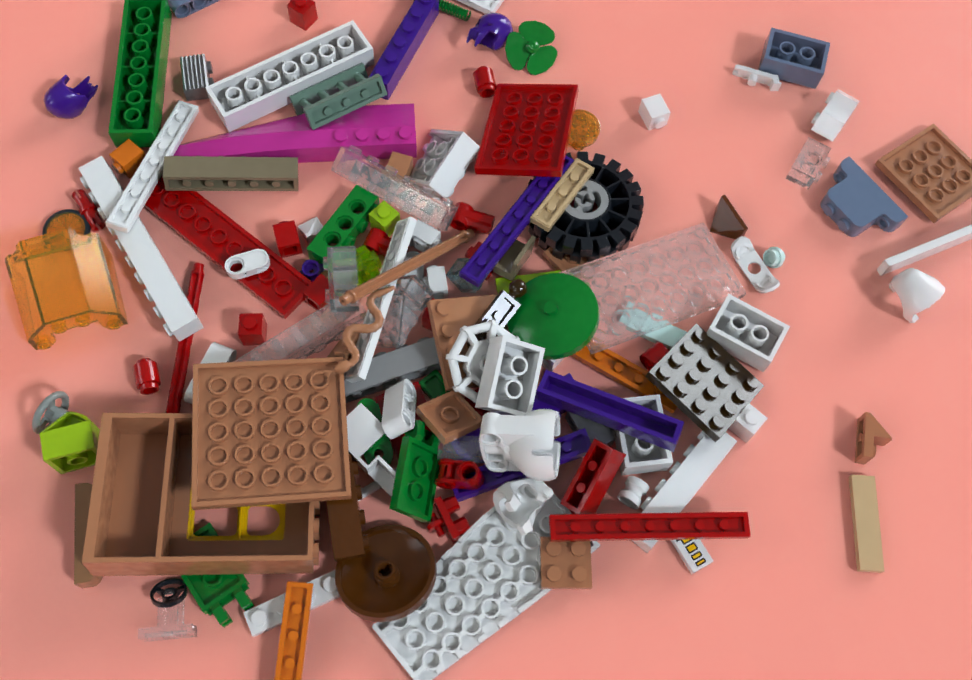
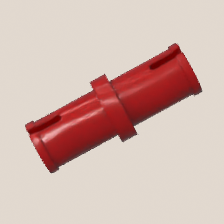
[71,189,105,232]

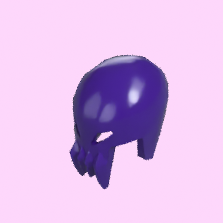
[466,12,513,50]
[44,75,98,119]

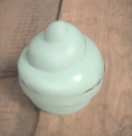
[763,247,786,268]

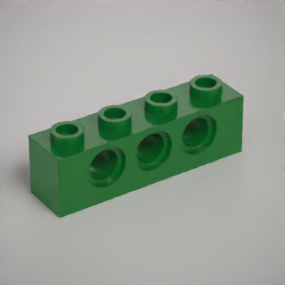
[306,184,380,271]

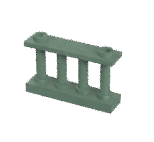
[289,63,387,130]

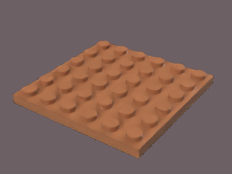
[191,357,351,510]

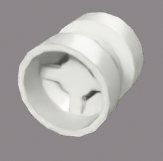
[617,475,650,509]

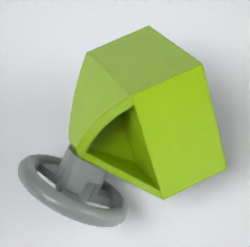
[32,391,100,474]

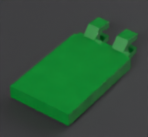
[389,420,442,523]
[180,522,255,628]

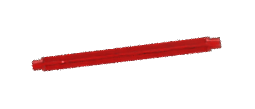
[165,263,204,413]

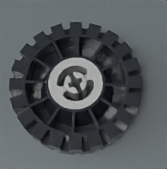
[527,152,644,264]

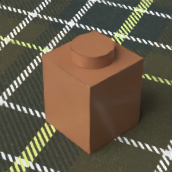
[384,151,413,189]

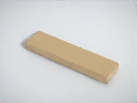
[530,158,595,232]
[848,475,885,573]

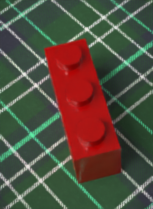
[560,438,626,514]

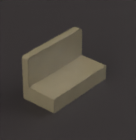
[493,235,536,281]

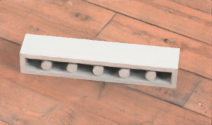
[631,430,737,553]

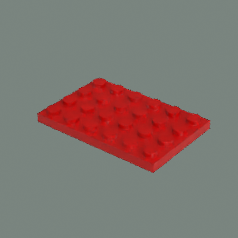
[474,84,579,177]

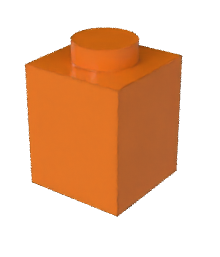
[109,139,145,179]

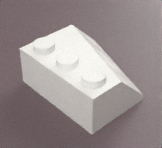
[408,129,480,200]

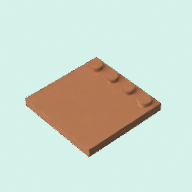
[875,123,972,223]
[426,294,509,391]

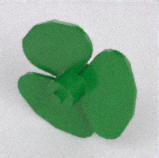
[505,21,557,75]

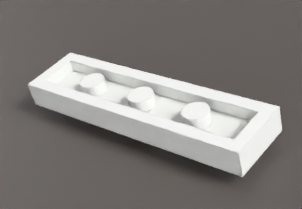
[243,569,340,637]

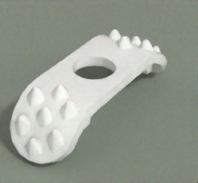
[731,236,780,294]

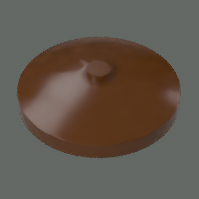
[335,525,437,622]

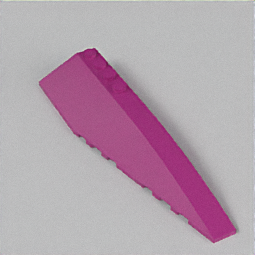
[173,103,417,163]

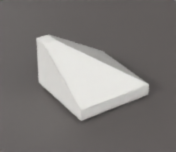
[298,217,323,244]

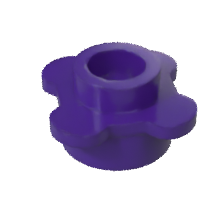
[299,260,325,282]

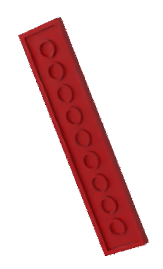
[144,174,312,319]

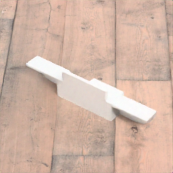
[347,403,396,497]

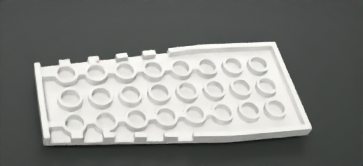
[372,481,600,680]

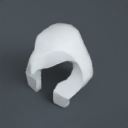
[889,268,945,323]
[493,477,554,535]

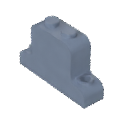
[820,156,908,237]

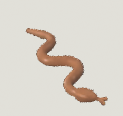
[324,286,395,378]

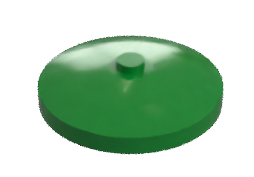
[507,273,600,360]

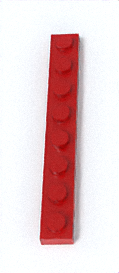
[549,512,751,542]

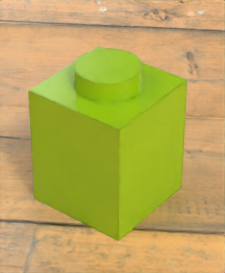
[369,200,400,237]

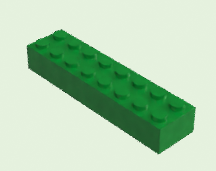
[108,0,172,148]

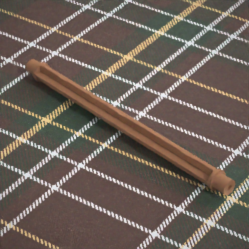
[339,229,475,306]

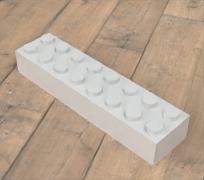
[205,20,375,132]

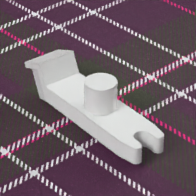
[732,64,782,91]

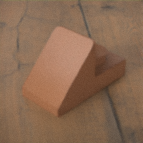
[855,412,892,465]

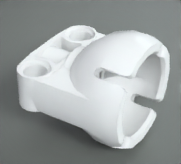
[479,409,561,481]

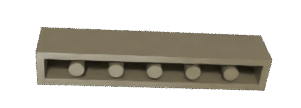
[163,156,298,191]

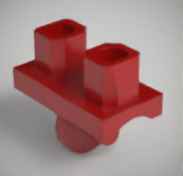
[426,496,470,544]

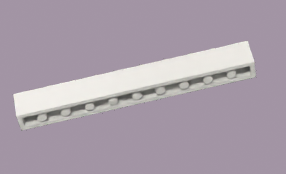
[78,156,204,342]

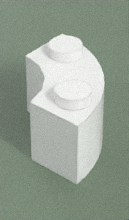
[811,89,860,142]

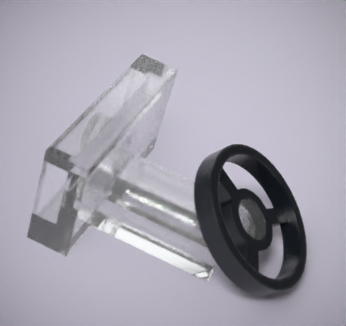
[138,578,197,642]

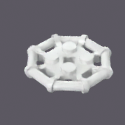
[445,319,520,403]

